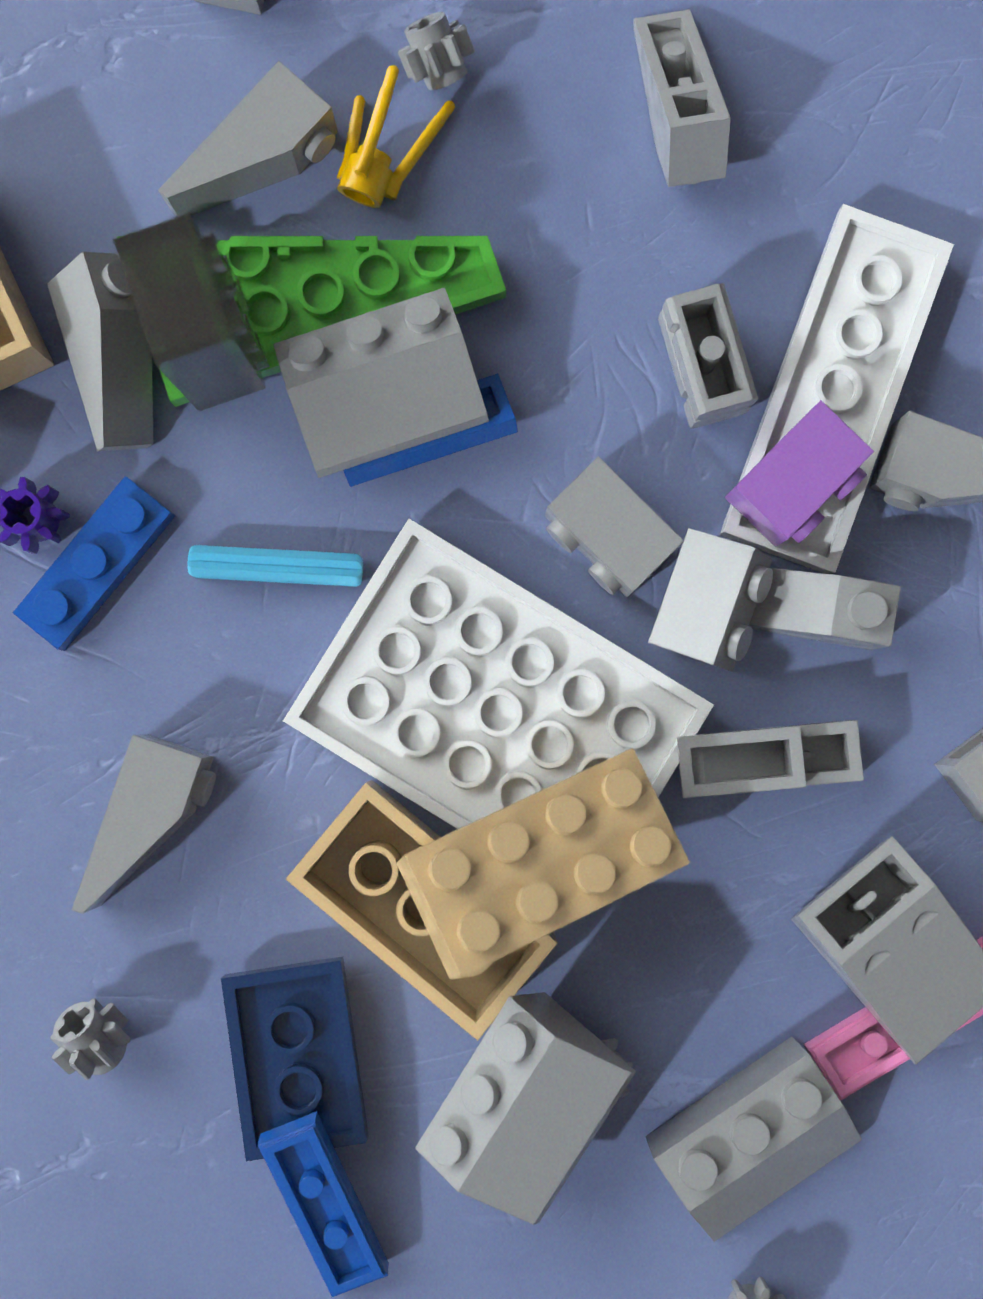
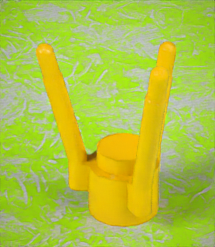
[336,65,455,208]

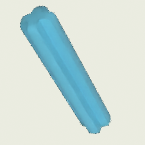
[187,545,363,587]

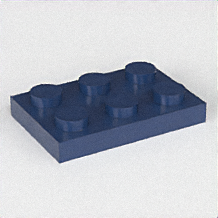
[221,956,369,1162]

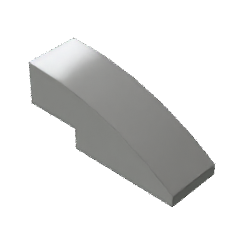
[677,720,864,798]

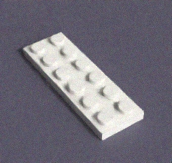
[719,204,954,574]

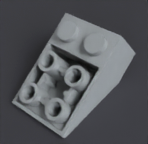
[791,836,983,1065]

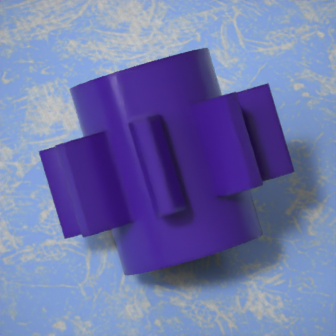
[0,477,70,554]

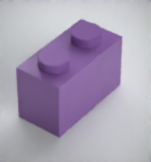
[724,400,874,547]

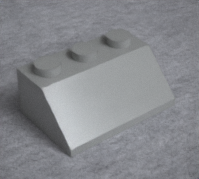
[273,287,489,478]
[415,992,636,1225]
[646,1036,862,1242]

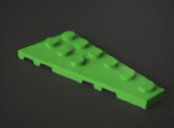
[116,236,506,407]

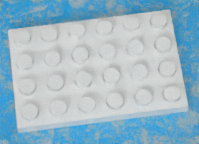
[283,519,714,829]

